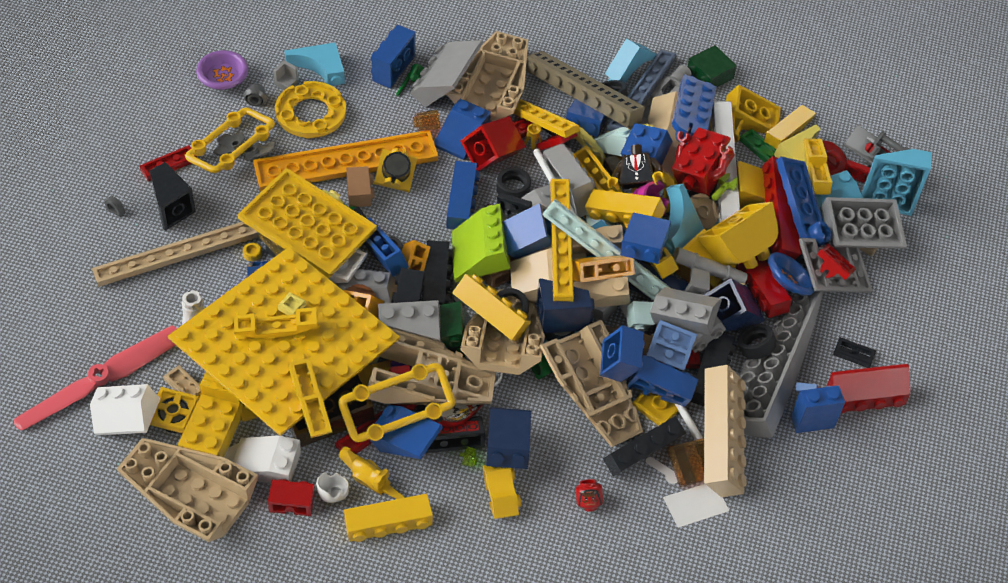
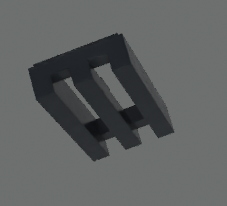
[833,337,876,368]

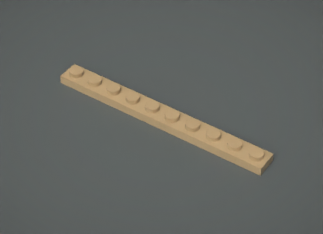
[92,222,263,287]

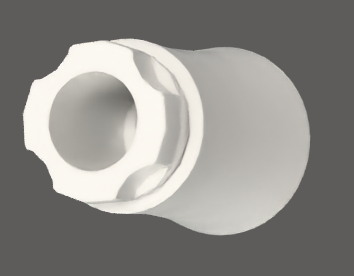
[182,290,205,325]

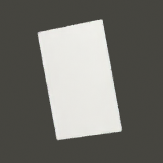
[663,484,729,528]

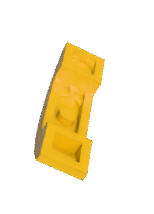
[234,307,317,338]

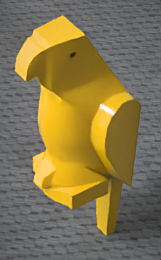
[339,446,405,499]

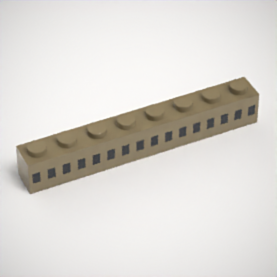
[526,51,645,128]

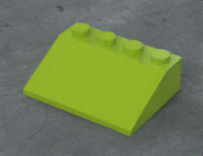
[452,204,511,283]

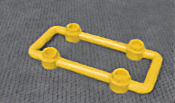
[185,107,275,173]
[339,363,455,442]

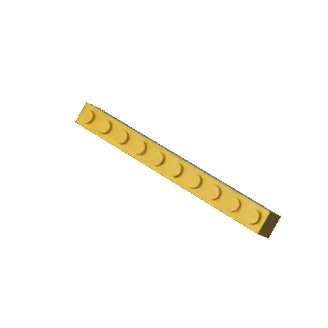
[573,145,678,279]

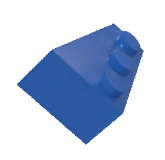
[626,355,698,407]

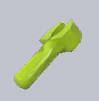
[711,173,737,201]

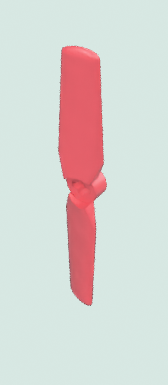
[14,325,177,430]

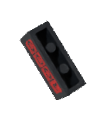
[426,416,485,453]

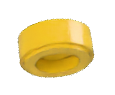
[242,243,262,262]

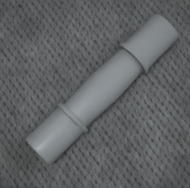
[672,247,747,283]

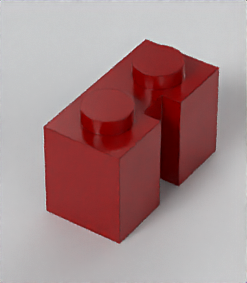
[268,479,315,516]

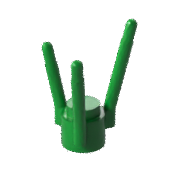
[396,64,424,96]

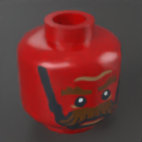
[575,479,604,512]

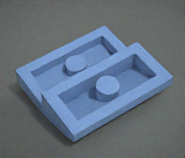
[646,320,697,371]

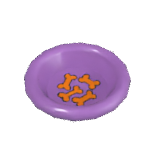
[196,50,249,90]

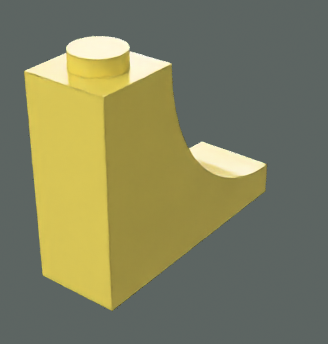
[774,125,821,170]

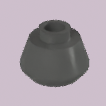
[243,84,267,106]

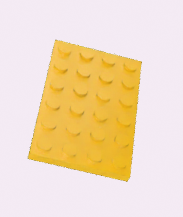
[238,168,377,278]

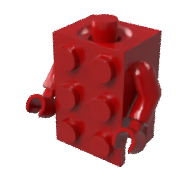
[671,127,735,196]

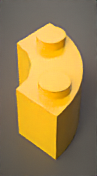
[482,465,521,519]

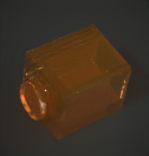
[413,110,440,131]

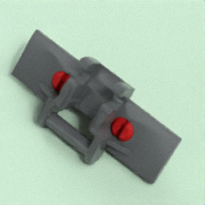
[844,125,910,168]

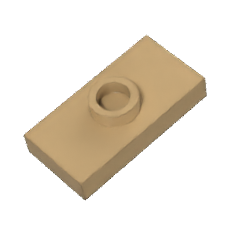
[163,365,201,396]

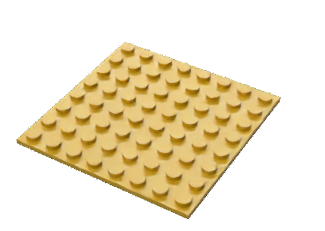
[168,247,400,436]

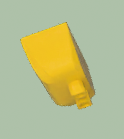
[697,202,778,269]

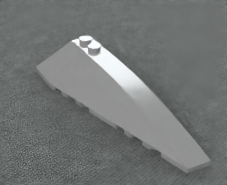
[736,291,823,438]

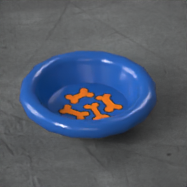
[768,252,814,296]

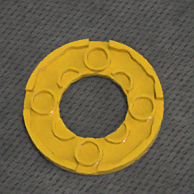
[275,81,346,139]

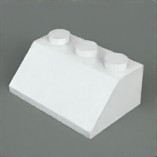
[90,384,160,435]

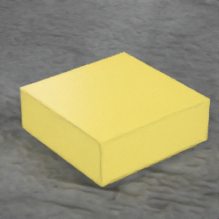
[278,292,306,315]

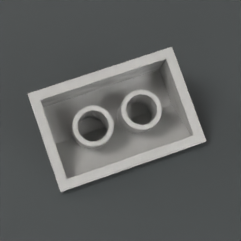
[650,287,721,335]

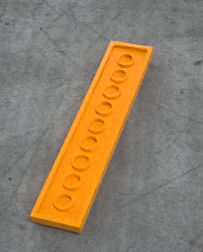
[253,130,438,192]

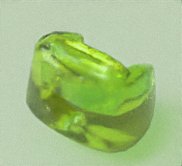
[459,447,477,467]

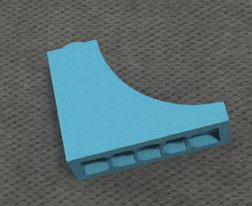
[605,38,657,83]
[284,42,345,86]
[665,183,704,256]

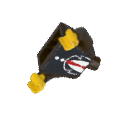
[607,144,666,190]

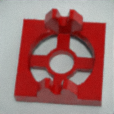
[817,244,856,280]

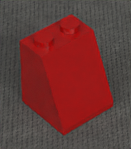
[460,116,526,171]

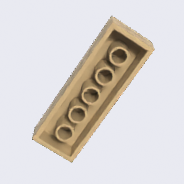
[704,365,747,497]

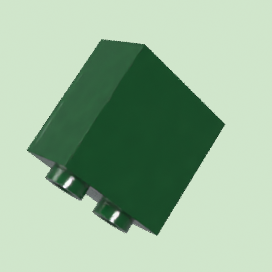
[687,45,737,88]
[440,301,471,358]

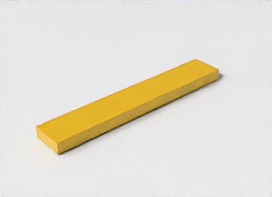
[513,99,580,138]

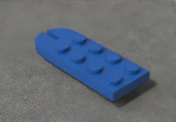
[672,74,717,145]
[776,156,831,248]

